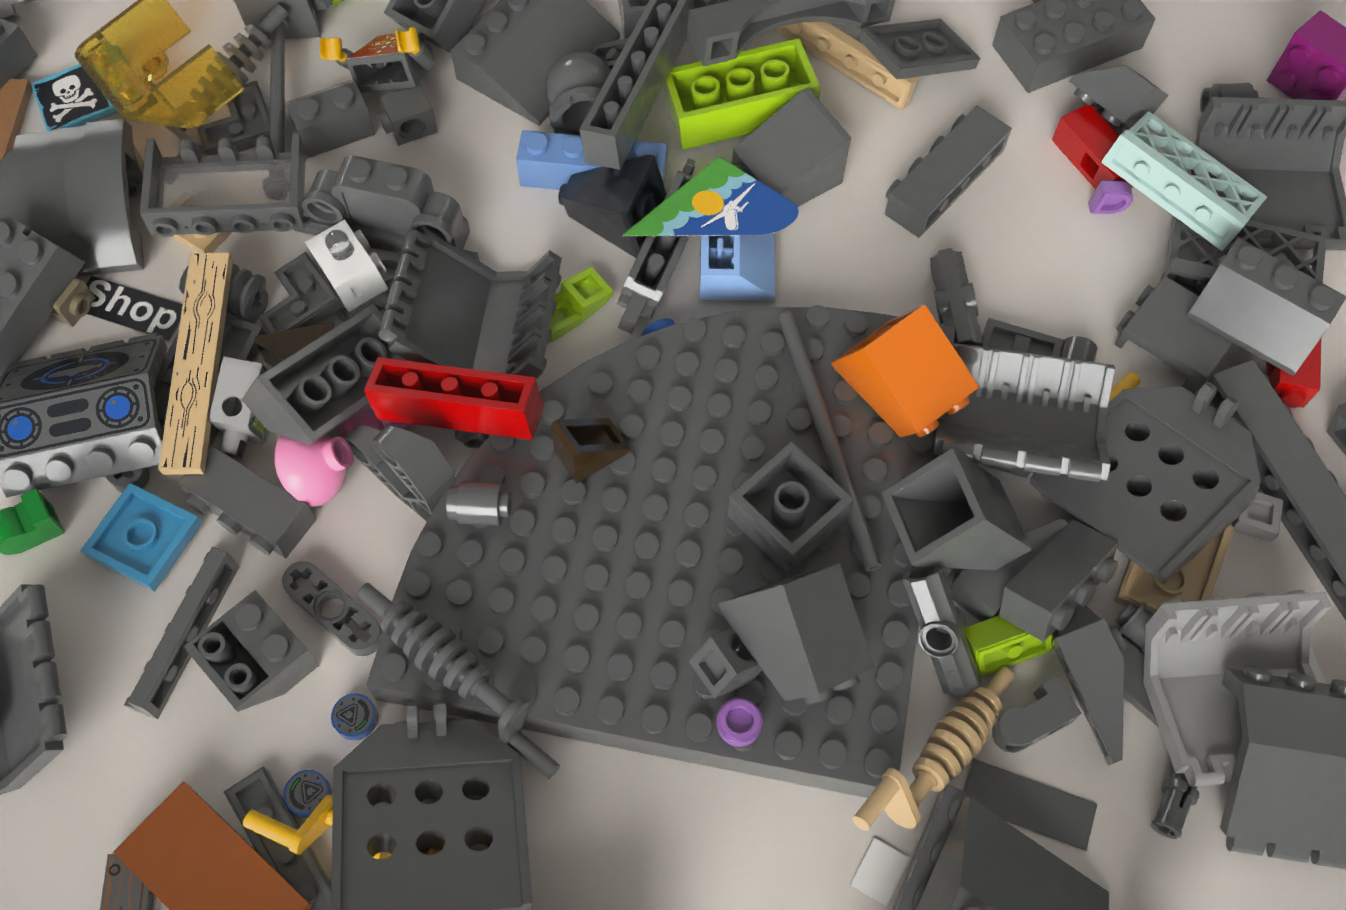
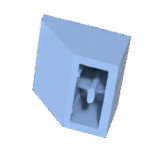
[700,233,775,301]

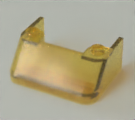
[75,0,245,129]

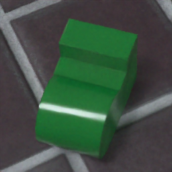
[0,488,65,555]

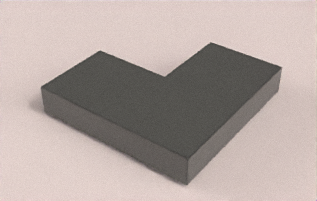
[197,80,270,156]
[258,252,344,333]

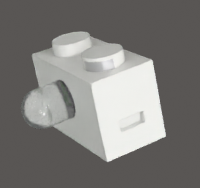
[305,219,388,312]

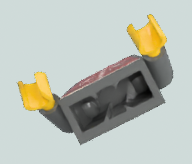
[320,27,435,93]

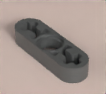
[282,561,383,656]

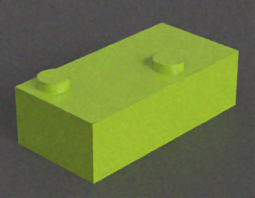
[664,38,820,150]

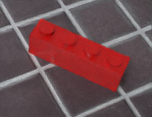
[364,357,544,441]

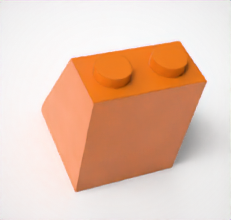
[831,304,979,438]

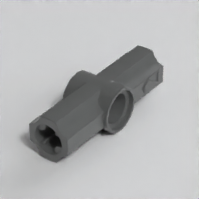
[930,248,983,347]
[902,565,981,697]

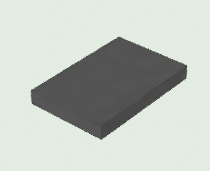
[858,19,981,80]

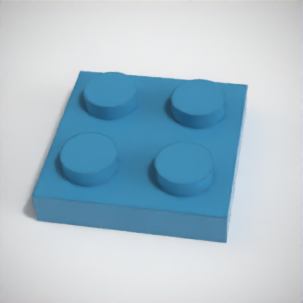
[80,483,203,592]

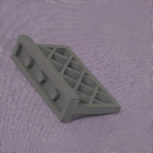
[1160,216,1327,296]

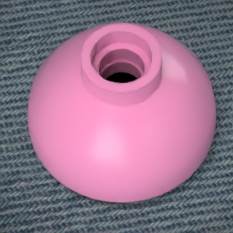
[275,434,353,507]

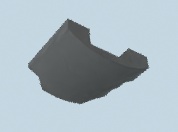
[0,119,144,277]

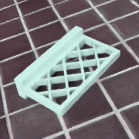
[1101,111,1267,251]

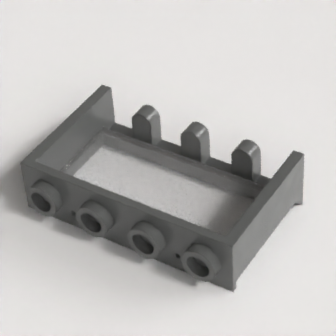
[140,133,307,237]

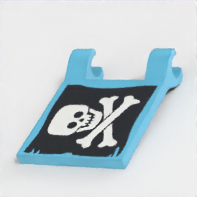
[31,44,143,132]

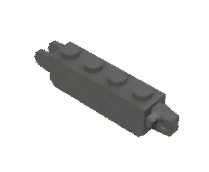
[617,158,696,334]

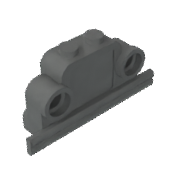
[294,155,479,261]

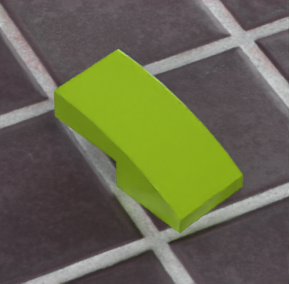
[549,266,614,343]

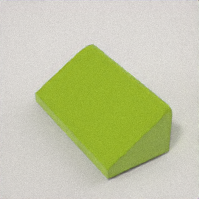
[964,616,1053,677]

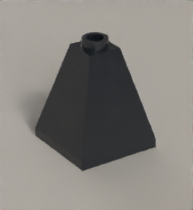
[558,155,667,258]

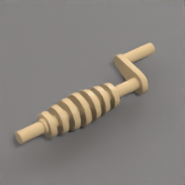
[853,667,1015,831]

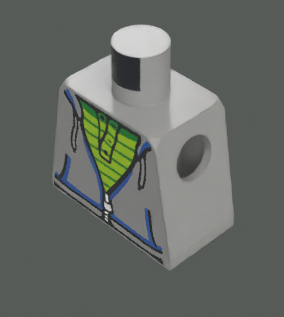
[209,356,270,460]

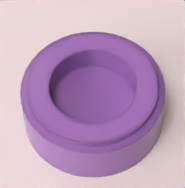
[716,698,763,747]

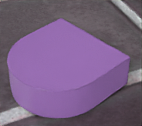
[1088,181,1133,214]

